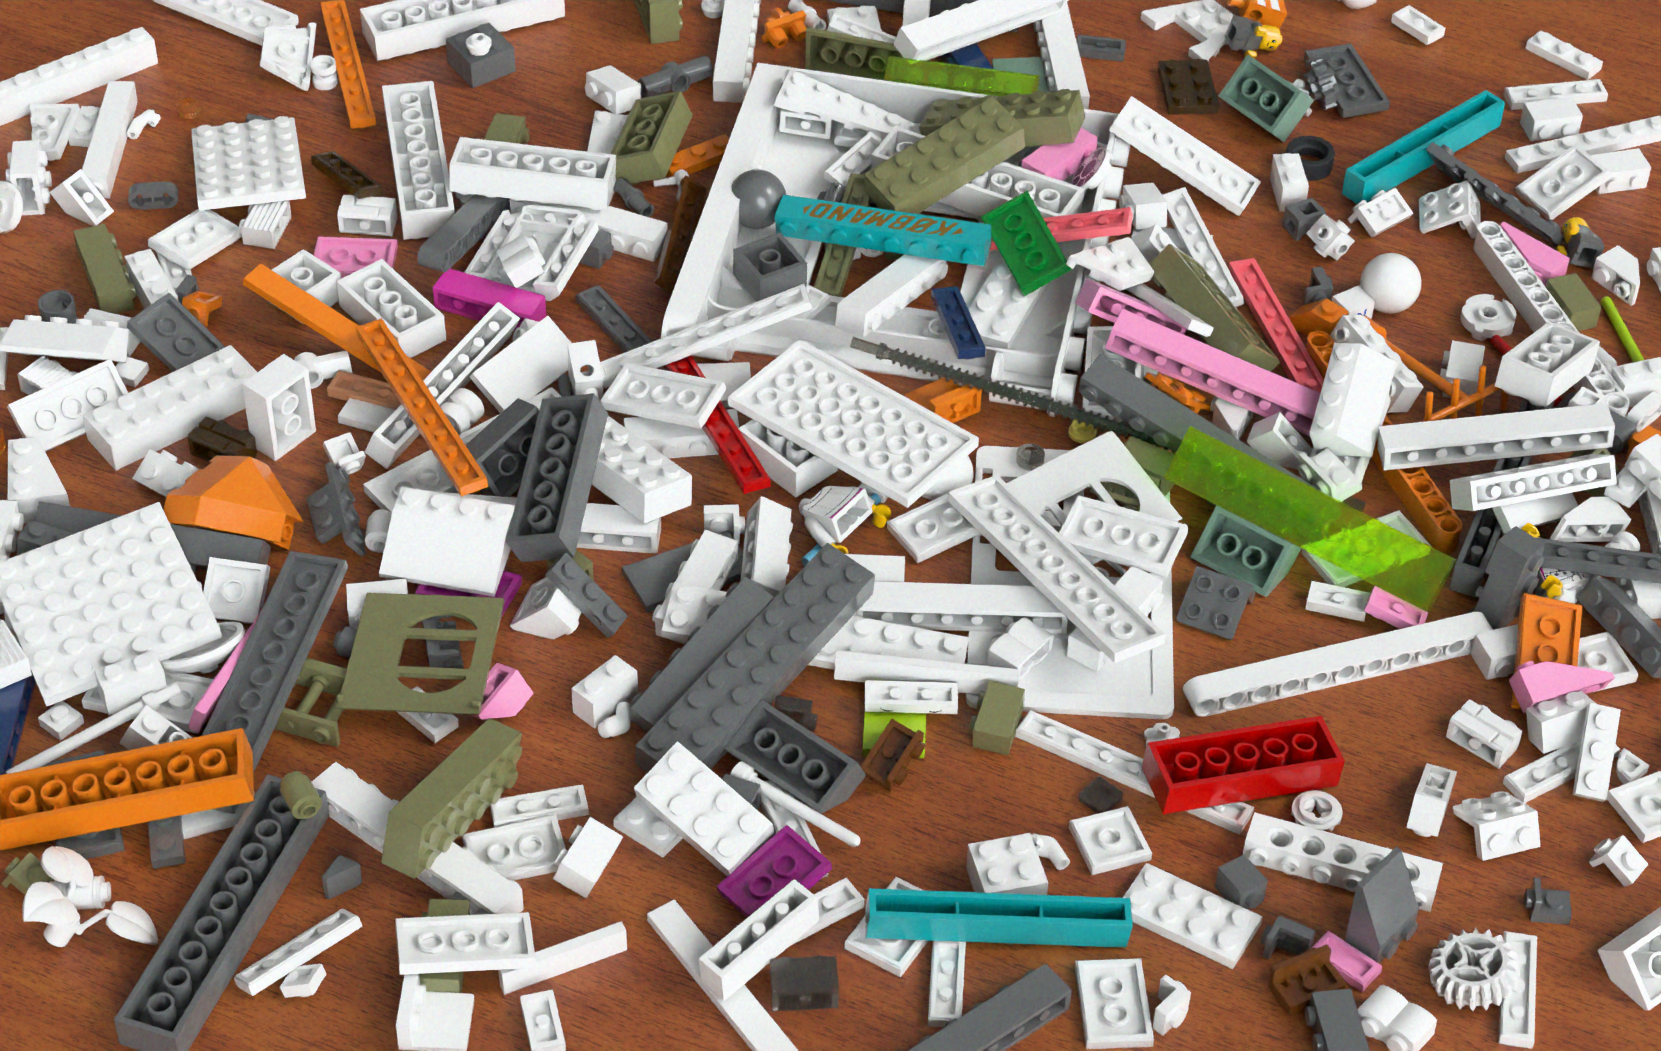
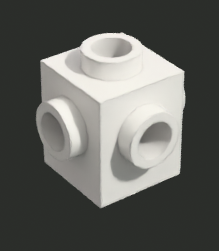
[1306,214,1355,260]

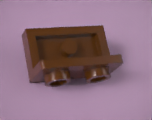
[860,718,926,792]
[1268,944,1347,1015]

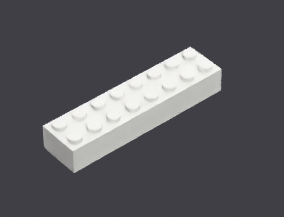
[360,0,565,61]
[382,81,455,240]
[871,126,1085,243]

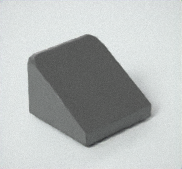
[322,855,362,899]

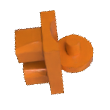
[761,7,807,49]

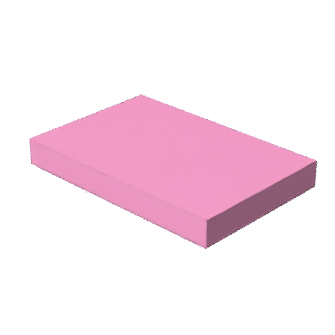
[313,237,398,279]

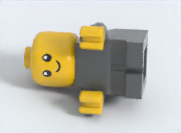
[1225,15,1282,58]
[1556,217,1605,268]

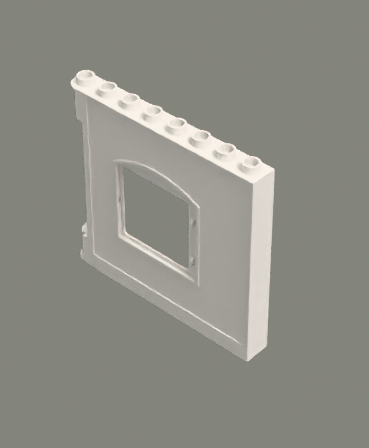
[661,63,1130,417]

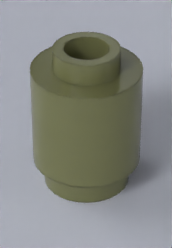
[280,771,322,819]

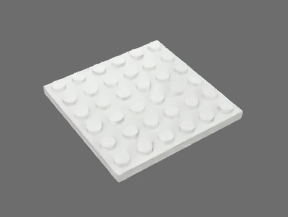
[0,502,223,706]

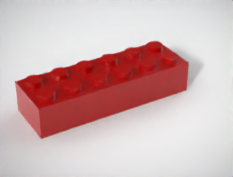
[1142,716,1345,814]

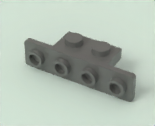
[306,462,366,557]

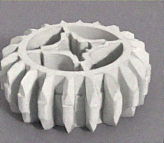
[1429,928,1520,1011]

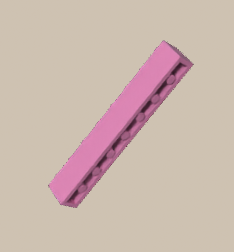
[1105,309,1320,436]

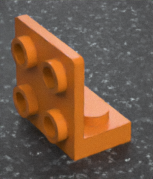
[904,376,982,423]

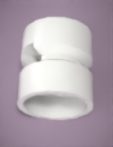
[440,388,484,435]

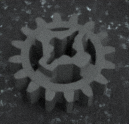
[1303,55,1339,111]

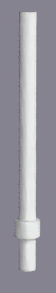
[5,683,181,774]

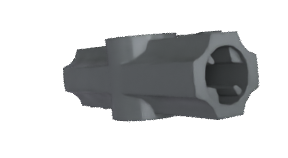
[637,56,713,98]

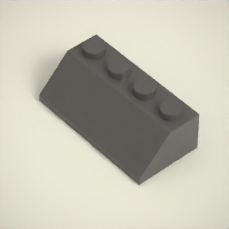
[724,699,866,814]

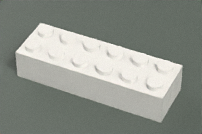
[449,137,616,210]
[83,345,257,471]
[592,416,692,523]

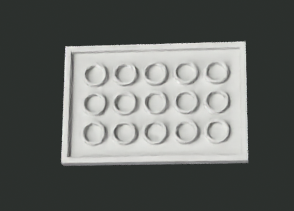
[191,116,306,210]

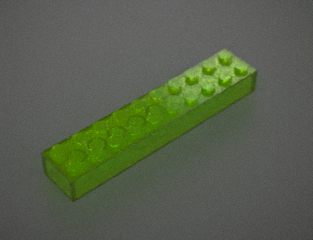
[1164,426,1457,612]

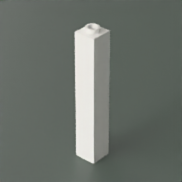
[82,81,138,198]

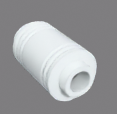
[49,876,111,910]

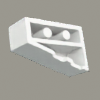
[8,437,70,524]

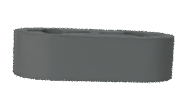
[128,182,179,210]

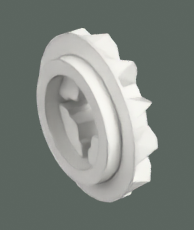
[1291,790,1343,832]

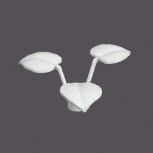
[23,846,158,947]

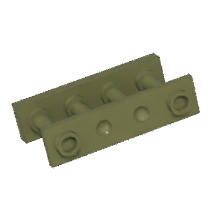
[274,658,347,747]

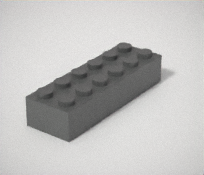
[506,393,608,562]

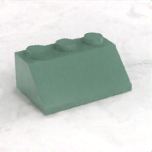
[1191,505,1302,597]

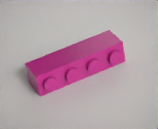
[433,269,546,331]

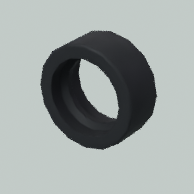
[1285,136,1335,181]

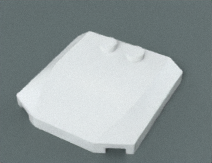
[464,205,599,301]

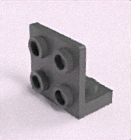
[1176,566,1256,640]

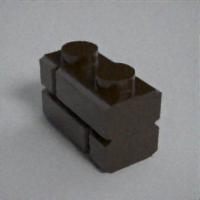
[188,416,257,462]

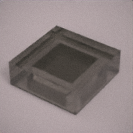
[1078,776,1123,814]

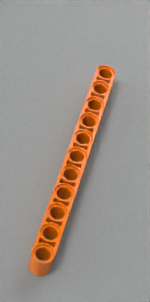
[1306,331,1462,553]

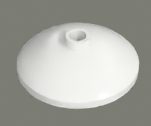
[160,622,245,673]

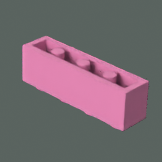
[1075,278,1187,335]

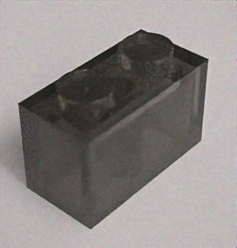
[770,955,839,1011]

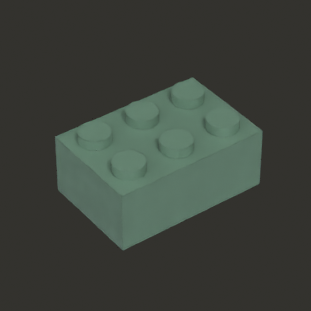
[1218,54,1314,142]

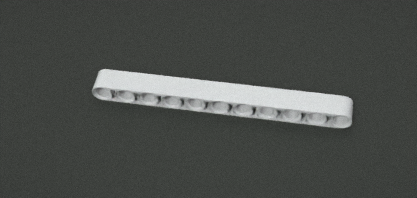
[1473,221,1630,418]
[1183,612,1493,717]

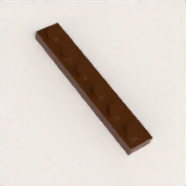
[654,175,707,294]

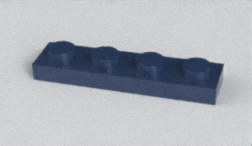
[931,287,986,360]

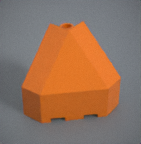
[163,456,304,550]

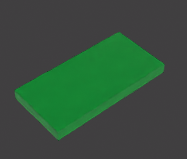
[981,191,1072,296]

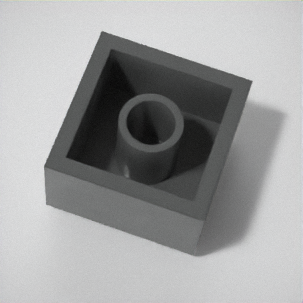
[446,22,516,88]
[733,233,807,302]

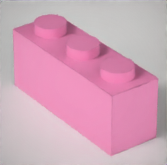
[1022,128,1097,181]

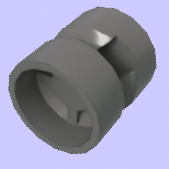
[38,290,78,324]

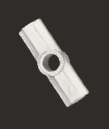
[294,350,352,389]

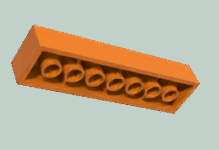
[0,728,254,850]

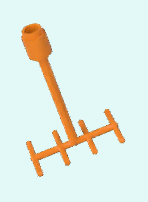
[1362,315,1508,422]

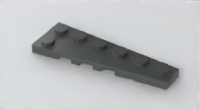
[1426,142,1564,247]

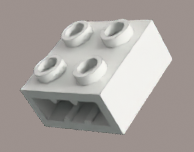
[6,140,52,215]

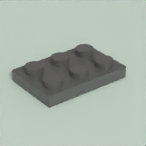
[127,292,225,372]

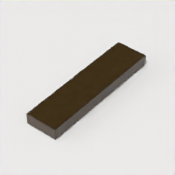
[311,151,382,199]

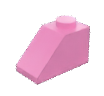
[471,663,534,719]

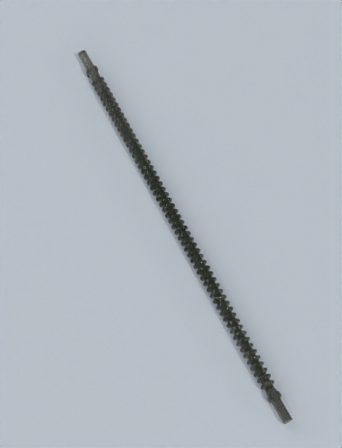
[850,337,1366,512]

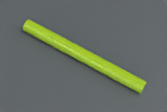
[1600,296,1644,363]

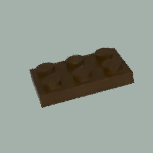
[1158,59,1219,115]

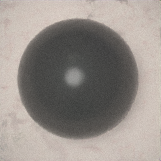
[731,169,786,229]

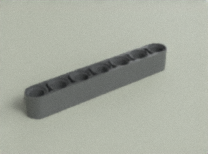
[417,194,511,272]

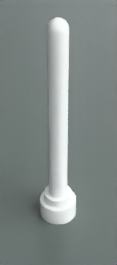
[730,762,861,847]

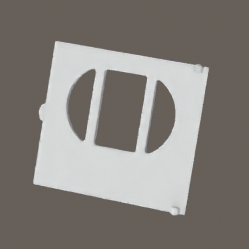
[1006,431,1182,565]

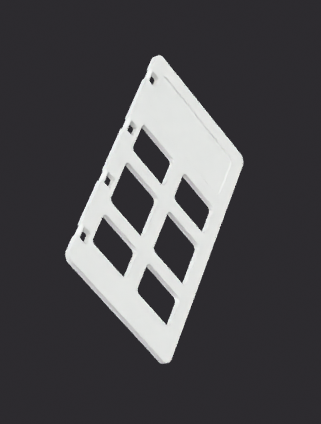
[966,446,1174,720]

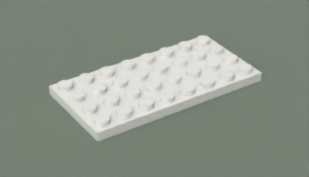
[728,339,979,508]

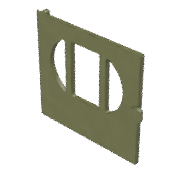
[336,593,504,715]

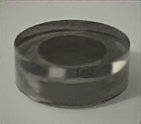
[1016,443,1045,470]

